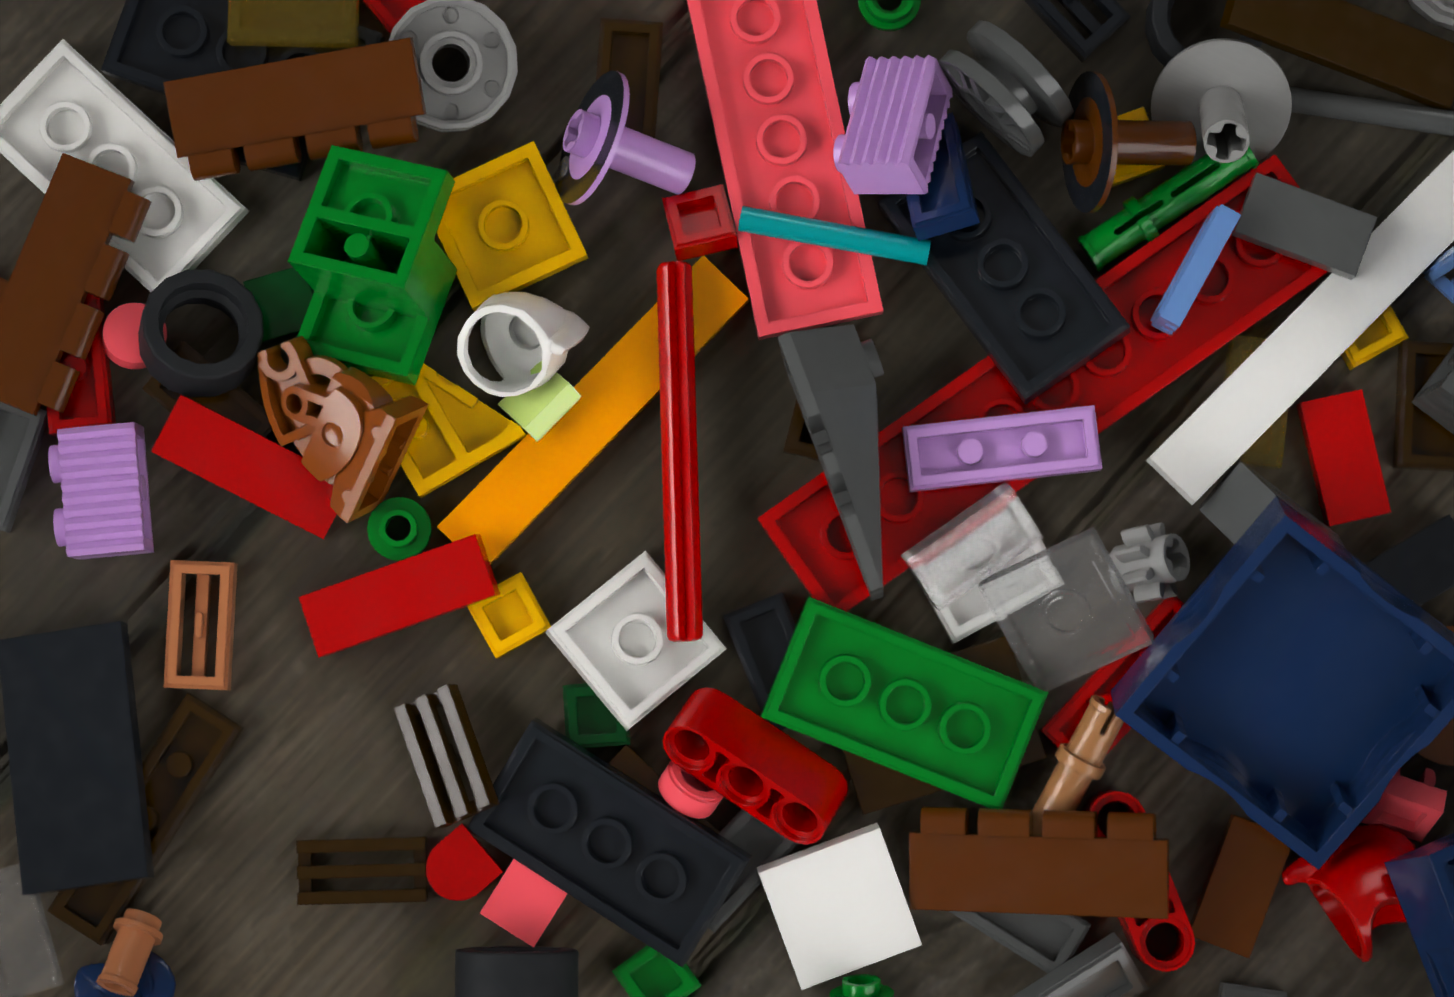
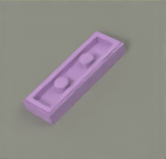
[902,405,1102,492]

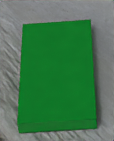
[760,597,1049,809]

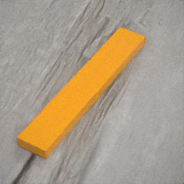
[437,256,749,565]

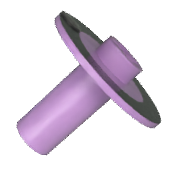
[556,70,696,206]

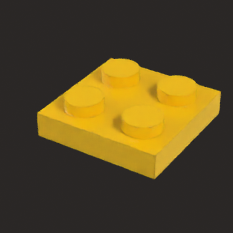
[437,141,588,311]

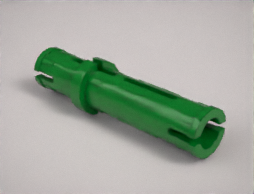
[1077,147,1259,272]

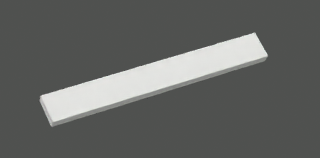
[1146,150,1454,505]

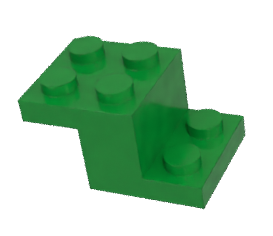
[288,145,457,385]

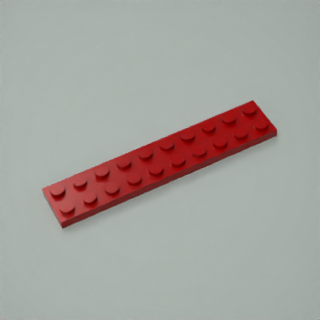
[757,154,1328,612]

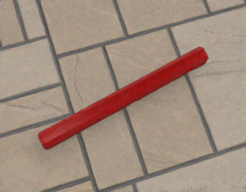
[656,261,703,642]

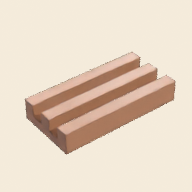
[163,560,238,691]

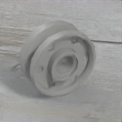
[388,0,518,132]

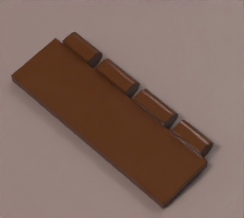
[163,37,426,181]
[0,153,152,416]
[909,806,1169,919]

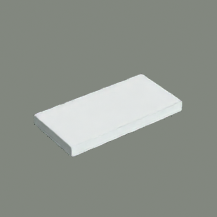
[0,39,249,292]

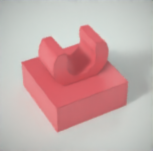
[1361,768,1447,842]

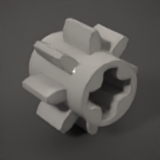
[1109,522,1190,604]

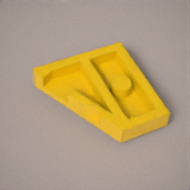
[372,363,526,498]

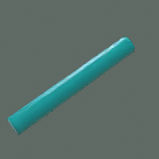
[738,206,931,265]

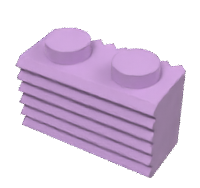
[833,55,953,194]
[48,422,154,560]

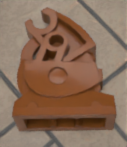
[257,336,429,523]

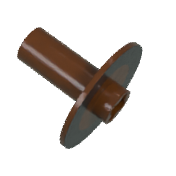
[1060,71,1197,213]

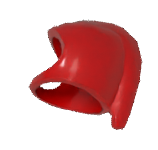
[1281,824,1416,962]

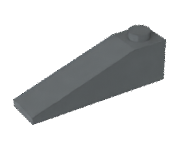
[777,324,884,601]

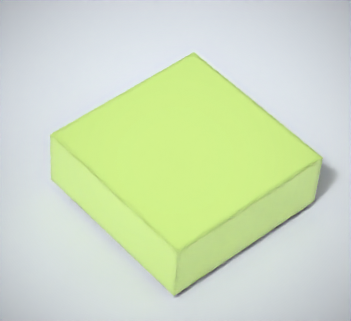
[498,361,581,441]

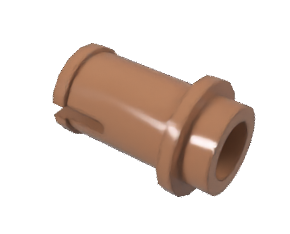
[96,909,163,997]

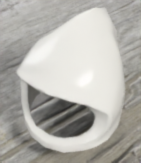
[457,292,590,397]

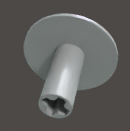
[1151,38,1292,171]

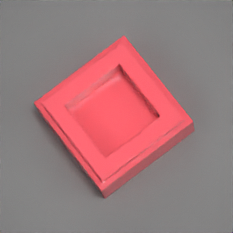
[480,859,568,948]

